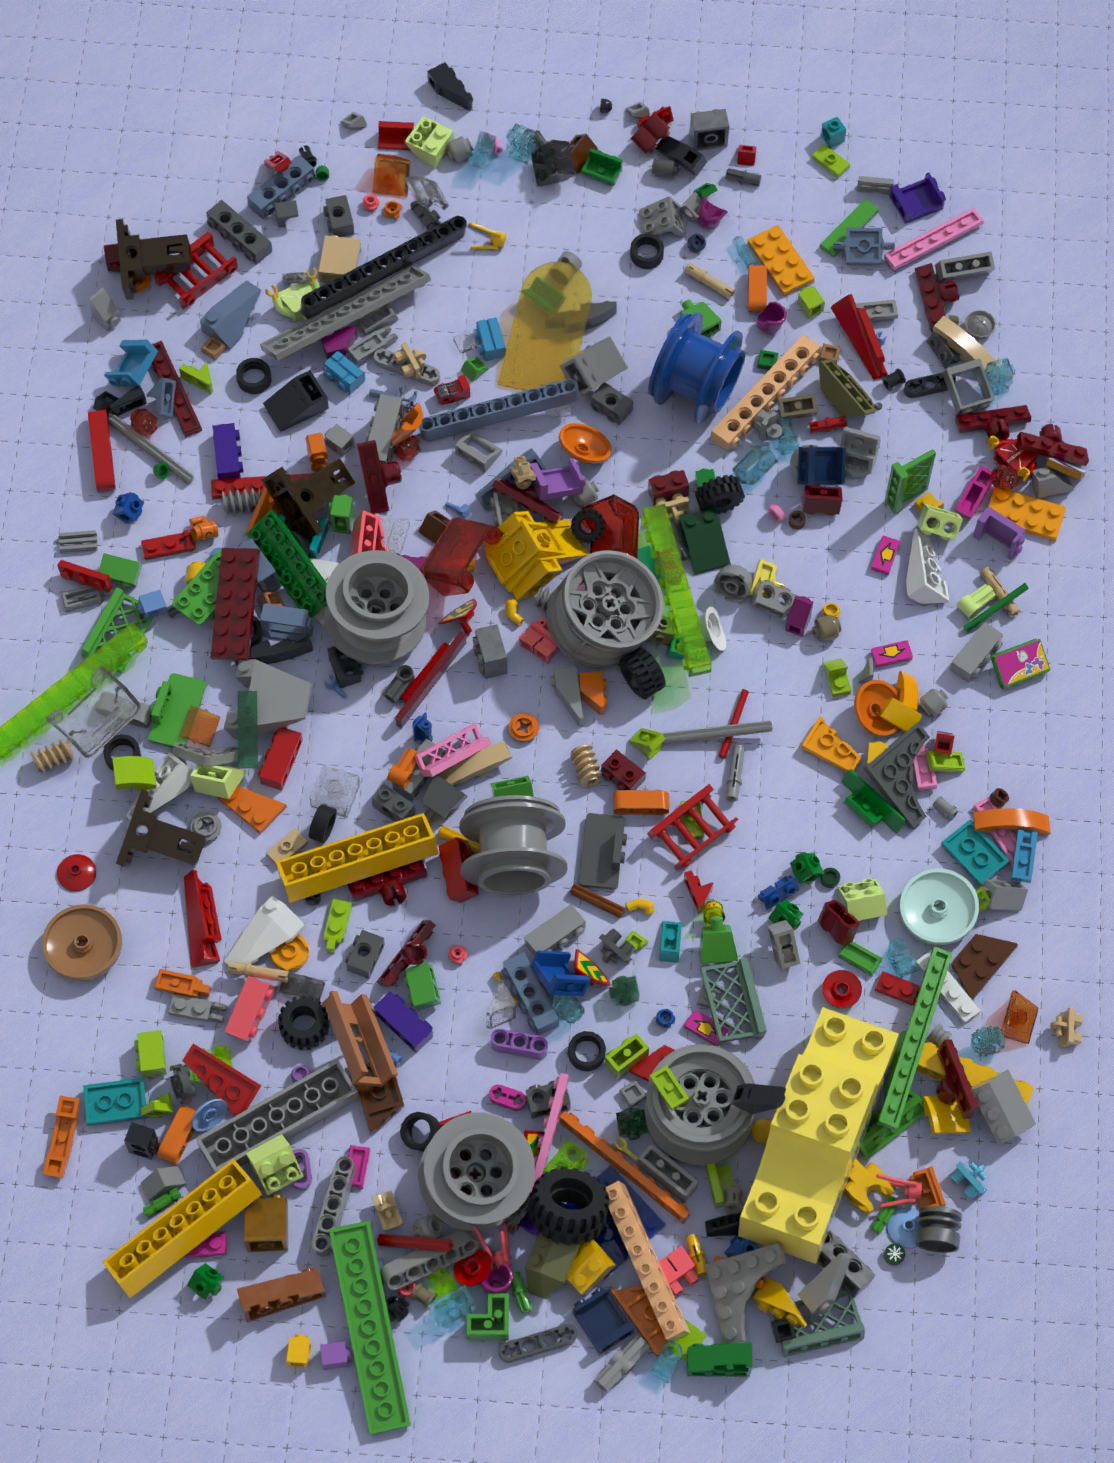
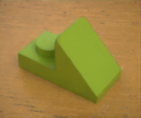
[179,361,213,394]
[823,658,852,697]
[629,728,666,759]

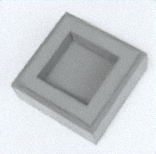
[619,1080,647,1108]

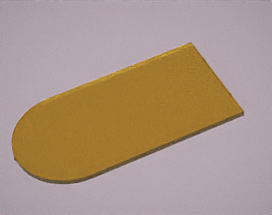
[498,262,592,391]

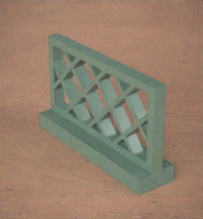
[700,957,767,1043]
[773,1290,865,1357]

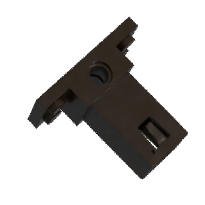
[116,219,193,300]
[262,459,355,540]
[116,789,206,867]

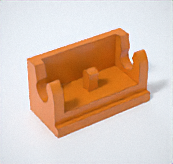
[909,1166,946,1209]

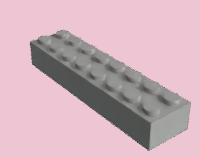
[195,1059,359,1173]

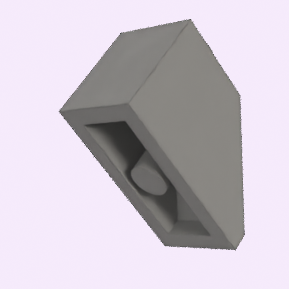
[89,288,121,331]
[1032,467,1074,499]

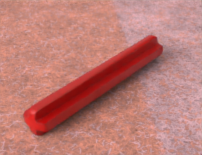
[401,643,449,703]
[377,1234,453,1252]

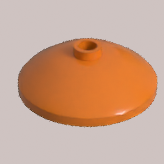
[559,423,612,464]
[854,680,900,737]

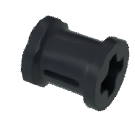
[882,368,906,391]

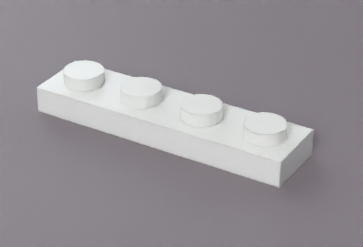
[915,950,980,1024]

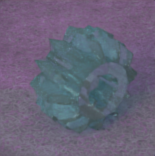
[551,995,585,1024]
[971,1025,1005,1056]

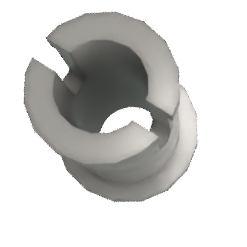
[933,796,958,820]

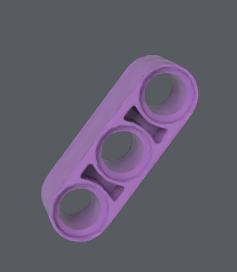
[491,1029,548,1059]

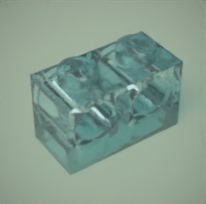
[506,123,535,164]
[985,358,1015,396]

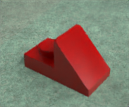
[684,870,714,914]

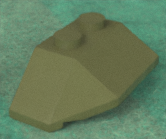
[819,359,876,416]
[525,1232,580,1300]

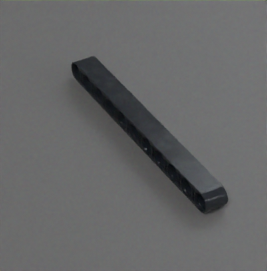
[300,216,467,317]

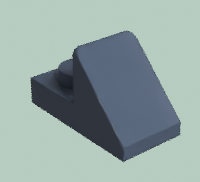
[146,378,176,417]

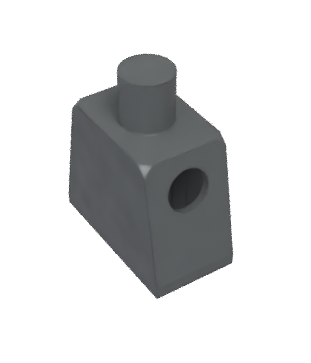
[422,775,468,823]

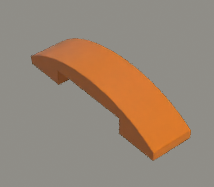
[390,402,423,443]
[973,808,1051,835]
[42,1096,80,1179]

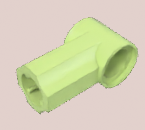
[957,584,996,619]

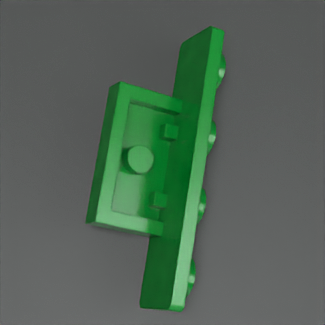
[842,769,906,833]

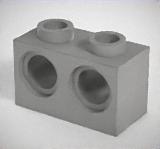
[749,580,796,619]
[767,920,801,969]

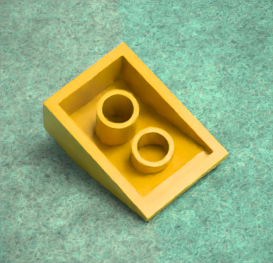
[567,1240,617,1295]

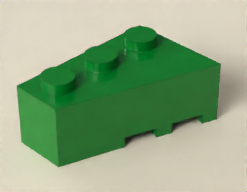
[687,1342,752,1377]

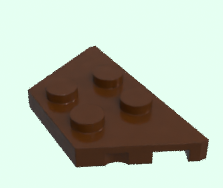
[951,934,1018,1001]
[356,1063,404,1135]

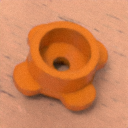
[383,201,402,219]

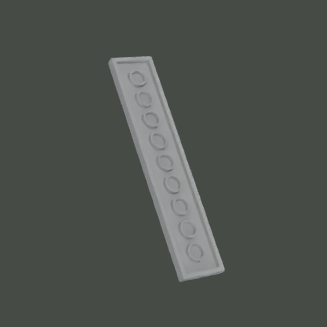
[260,264,431,361]

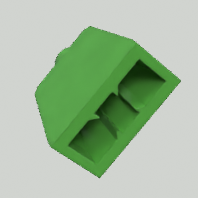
[681,299,722,337]
[699,916,738,963]

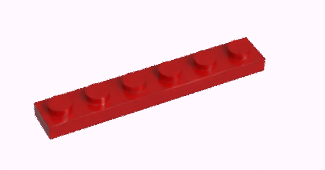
[211,473,315,499]

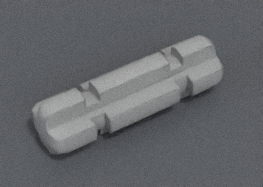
[282,272,308,284]

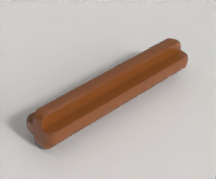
[570,884,625,918]

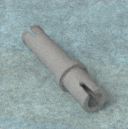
[726,744,745,802]

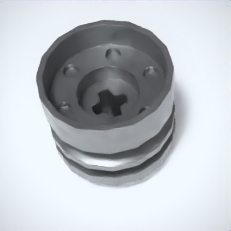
[916,1206,962,1253]

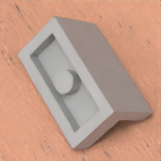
[984,879,1028,911]

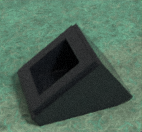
[93,391,119,416]
[770,1318,796,1343]

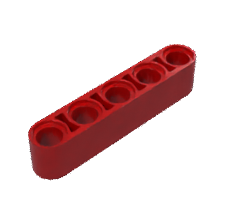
[88,409,116,492]

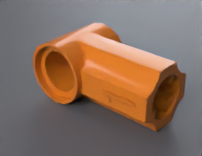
[387,748,418,788]

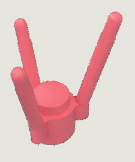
[876,1174,922,1208]
[473,1222,512,1269]

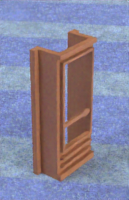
[321,991,398,1087]

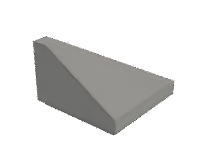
[626,102,650,118]
[341,112,367,128]
[859,658,874,683]

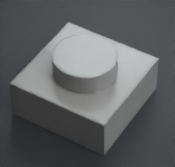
[697,984,722,1008]

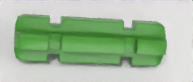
[143,1188,181,1218]
[871,1196,898,1234]

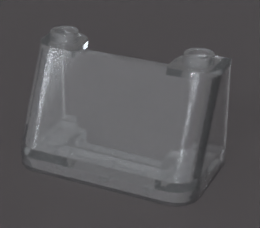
[46,666,140,758]

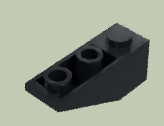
[427,62,473,111]
[655,136,707,176]
[731,1083,786,1114]

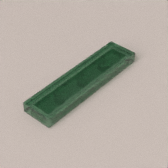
[238,691,258,769]

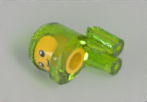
[702,900,725,926]

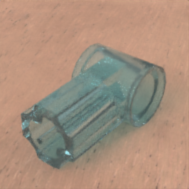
[776,418,800,455]

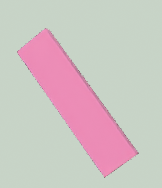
[973,797,1016,869]

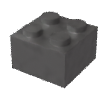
[689,109,730,151]
[473,624,507,679]

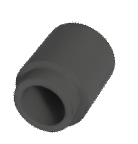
[652,158,678,178]

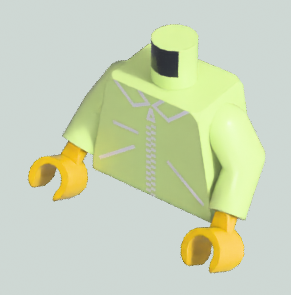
[265,267,320,322]

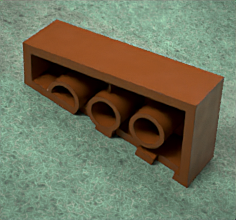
[237,1268,326,1322]

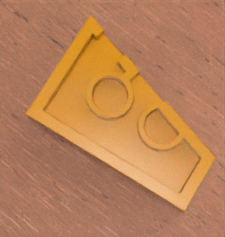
[801,716,861,773]

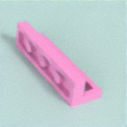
[414,723,491,777]

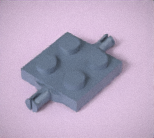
[833,228,895,265]

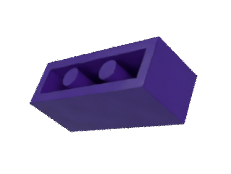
[212,423,244,479]
[373,991,433,1053]

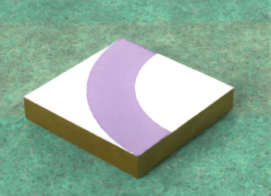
[1046,457,1086,480]

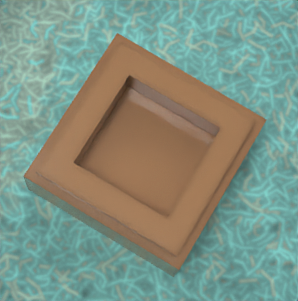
[201,336,227,361]
[819,343,841,364]

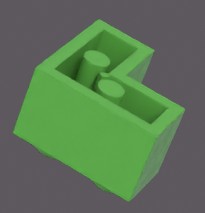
[467,1293,509,1341]

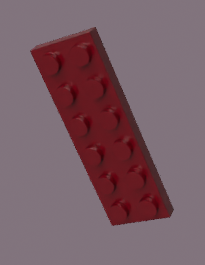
[210,548,260,660]

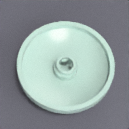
[900,868,979,945]

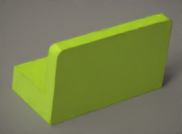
[706,1163,736,1209]

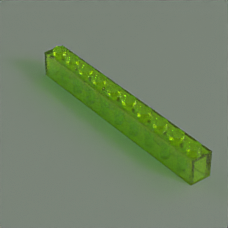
[640,504,712,677]
[0,622,148,761]

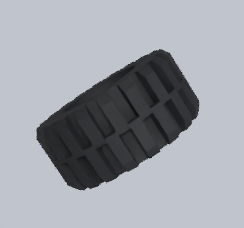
[528,1167,610,1245]

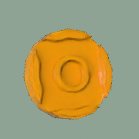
[270,934,309,971]

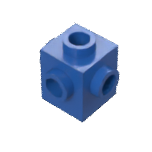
[112,492,144,524]
[724,1235,760,1258]

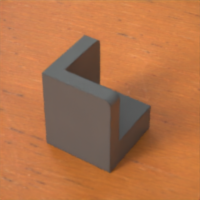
[275,200,298,228]

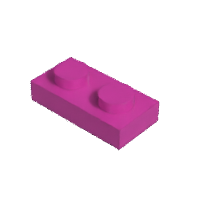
[185,1233,227,1258]

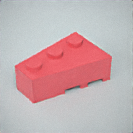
[349,511,388,557]
[224,976,277,1041]

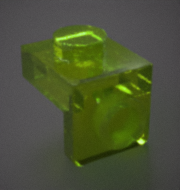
[427,1268,460,1303]

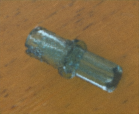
[732,236,757,268]

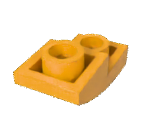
[896,671,919,711]

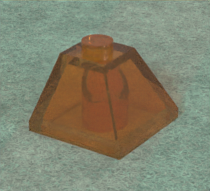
[372,154,411,197]

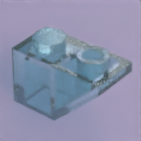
[469,131,497,170]

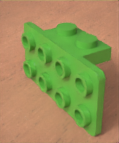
[172,551,221,626]
[148,673,207,747]

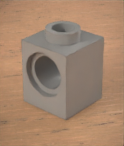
[325,424,354,457]

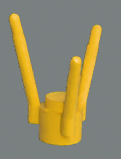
[469,222,506,251]

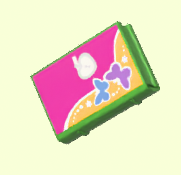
[990,638,1050,689]

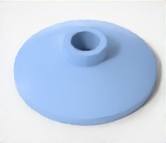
[192,1099,228,1131]
[887,1208,923,1248]

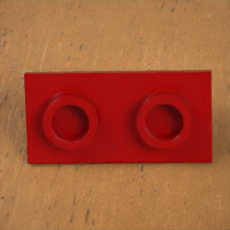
[636,106,674,129]

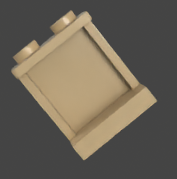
[318,235,361,282]

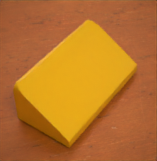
[880,698,922,732]

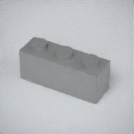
[935,252,995,282]
[950,622,1003,683]
[392,738,445,802]
[524,904,586,956]
[637,1144,699,1203]

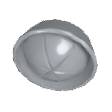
[965,310,996,340]

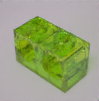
[544,1139,588,1173]

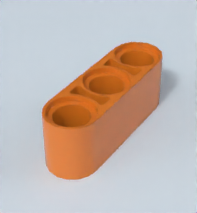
[748,265,767,312]
[613,790,669,815]
[157,1105,196,1165]

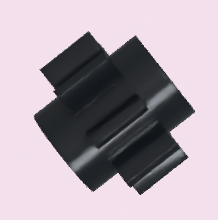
[386,1295,410,1322]

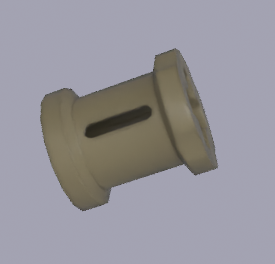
[410,1283,437,1309]

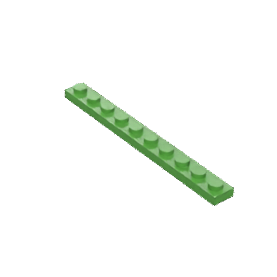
[877,946,952,1131]

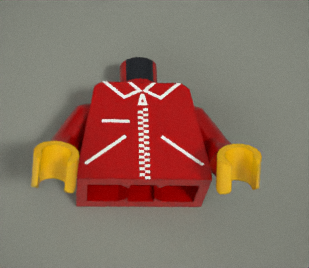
[985,436,1037,483]

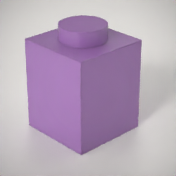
[320,1341,352,1370]

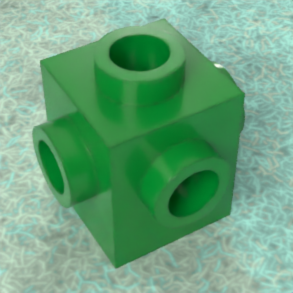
[790,852,824,884]
[768,900,804,931]
[187,1263,224,1300]

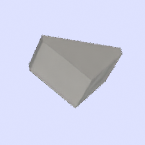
[141,1166,186,1201]

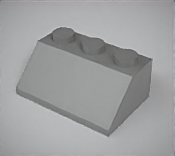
[972,1069,1036,1145]

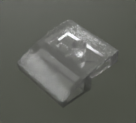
[404,176,449,210]

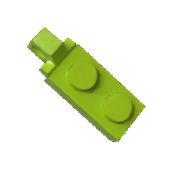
[324,899,352,954]

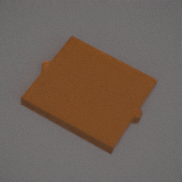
[180,705,220,747]

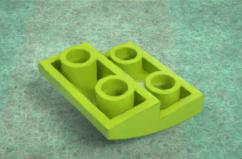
[113,756,157,792]

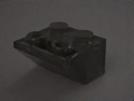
[531,140,575,187]

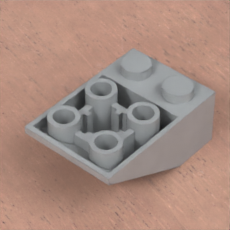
[559,336,628,396]

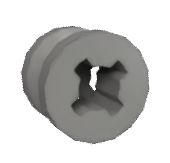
[927,1023,952,1048]

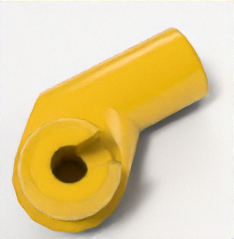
[505,599,524,626]
[625,898,655,915]

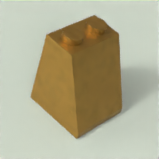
[244,1195,288,1252]

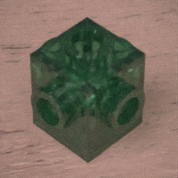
[609,976,639,1006]
[616,1107,648,1140]

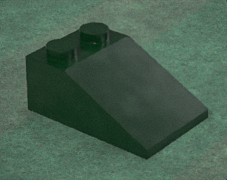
[678,507,731,574]

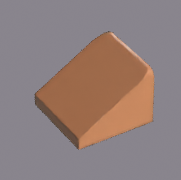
[257,591,284,612]

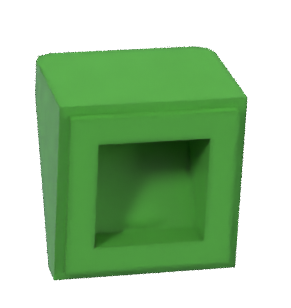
[461,357,489,381]

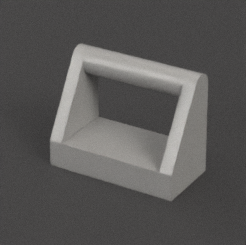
[455,431,503,473]

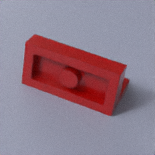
[378,121,414,150]

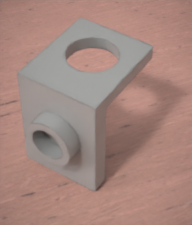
[678,192,702,221]

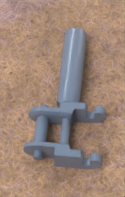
[369,387,417,412]

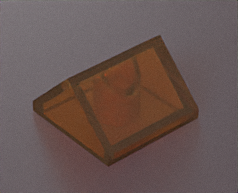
[999,990,1039,1044]

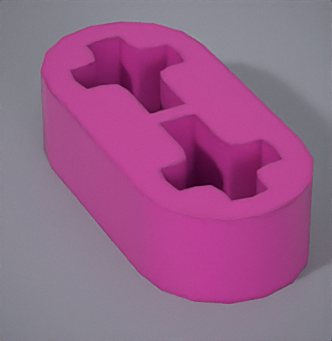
[489,1085,526,1111]

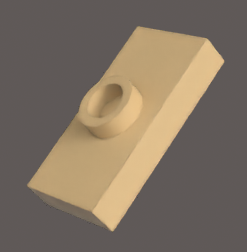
[266,828,308,865]

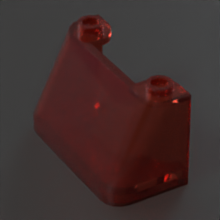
[581,494,639,559]
[421,517,504,596]

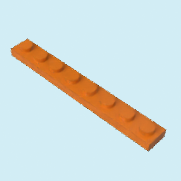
[559,1110,690,1224]

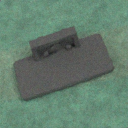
[579,813,627,889]

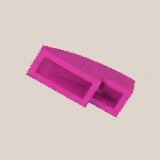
[955,466,997,519]

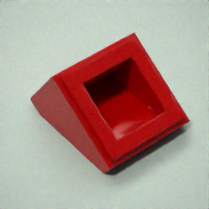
[737,145,756,166]

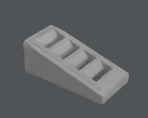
[357,304,399,335]

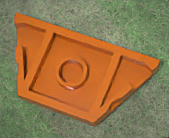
[611,1286,668,1358]

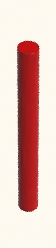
[718,689,749,759]

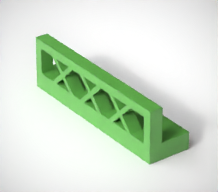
[859,1090,925,1160]

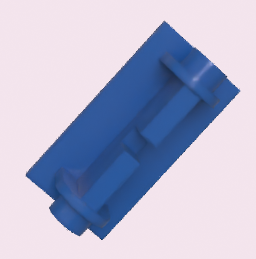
[412,712,433,742]
[758,875,799,910]

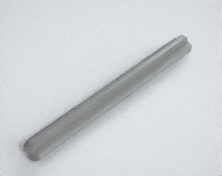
[108,415,194,484]
[661,720,773,745]

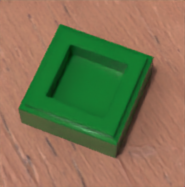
[693,183,717,199]
[757,350,779,370]

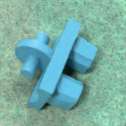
[951,1162,987,1199]

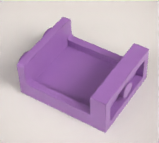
[530,458,586,501]
[973,507,1025,560]

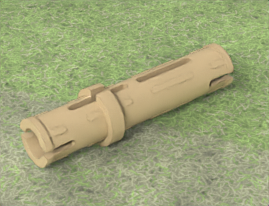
[684,262,735,300]
[980,567,1020,618]
[228,961,289,983]

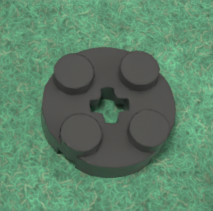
[170,1064,196,1105]

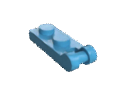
[1011,829,1038,883]

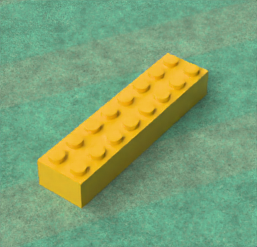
[275,813,439,903]
[102,1159,262,1298]

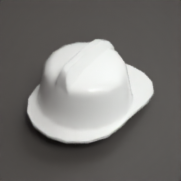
[695,607,726,651]

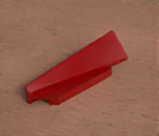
[831,293,888,380]
[184,869,222,968]

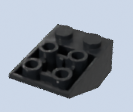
[263,370,329,432]

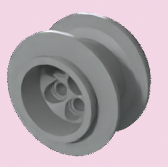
[324,550,429,665]
[459,795,568,895]
[645,1044,755,1166]
[418,1113,535,1232]

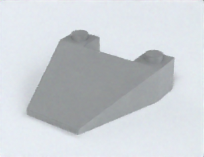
[224,659,312,739]

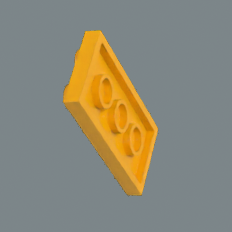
[747,225,815,297]
[988,486,1066,542]

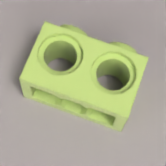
[917,504,963,540]

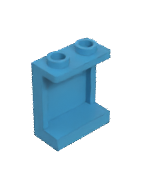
[104,340,158,387]

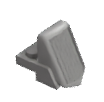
[840,426,881,478]

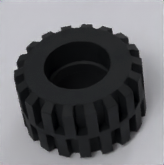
[619,647,666,699]
[278,995,329,1050]

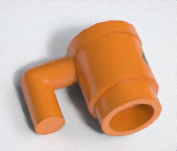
[189,516,218,541]

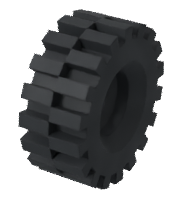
[695,475,745,515]

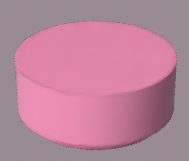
[768,504,786,522]

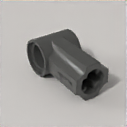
[383,665,415,704]

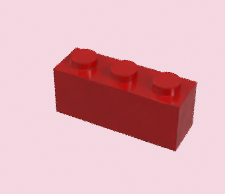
[258,727,303,791]
[438,837,479,903]

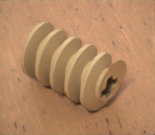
[30,739,75,773]
[570,744,602,788]

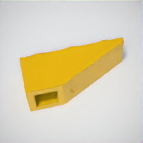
[753,1278,807,1327]

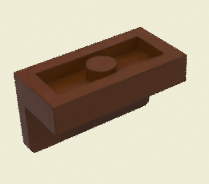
[556,134,598,173]
[419,510,465,551]

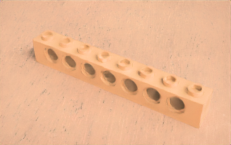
[711,334,820,452]
[605,1181,691,1342]

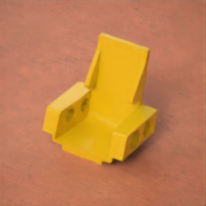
[483,511,589,600]

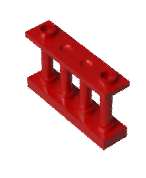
[154,232,238,309]
[647,784,738,870]

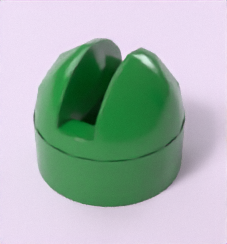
[315,165,329,181]
[153,463,169,479]

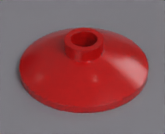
[57,854,96,891]
[822,970,862,1008]
[453,1249,493,1287]

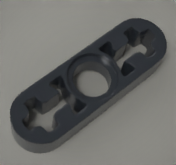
[904,372,956,398]

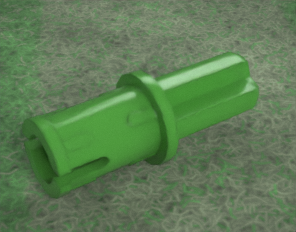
[511,1272,533,1313]

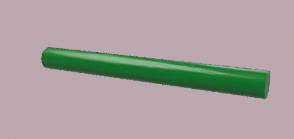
[963,583,1029,632]

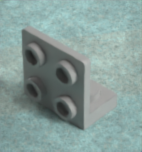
[639,196,685,237]

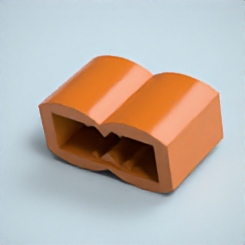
[305,432,329,472]

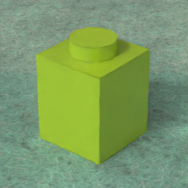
[797,286,825,319]

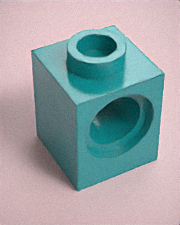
[821,116,846,148]

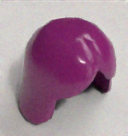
[696,197,728,229]
[756,302,787,335]
[481,1264,513,1295]

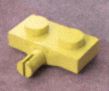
[749,559,785,598]

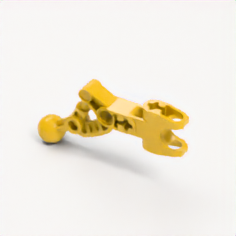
[751,1119,894,1216]

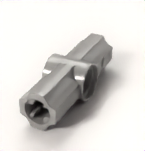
[594,1335,650,1393]

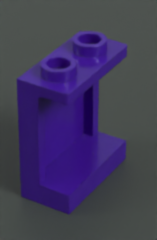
[889,173,946,224]

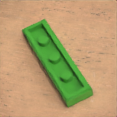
[820,199,879,258]

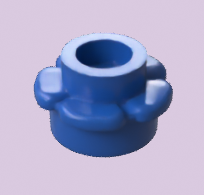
[656,1009,675,1028]

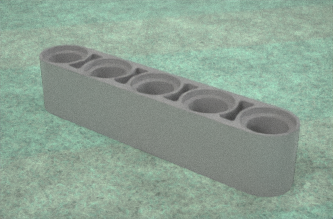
[312,1156,356,1257]
[380,1230,479,1290]

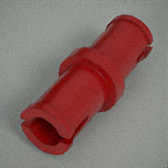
[809,416,847,434]

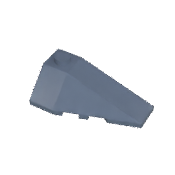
[200,280,261,350]
[475,448,547,510]

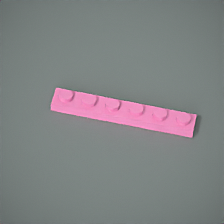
[884,208,984,271]
[530,1073,570,1193]

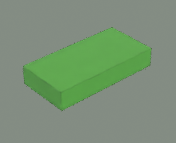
[838,941,883,976]

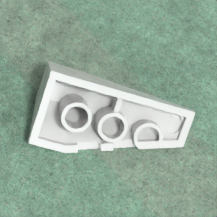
[906,528,949,604]
[126,752,193,820]
[224,895,306,968]

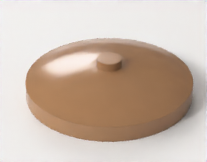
[42,905,122,981]

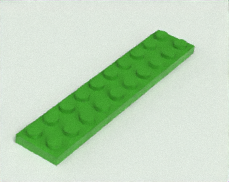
[329,1221,411,1435]

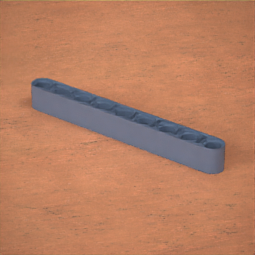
[419,379,580,441]

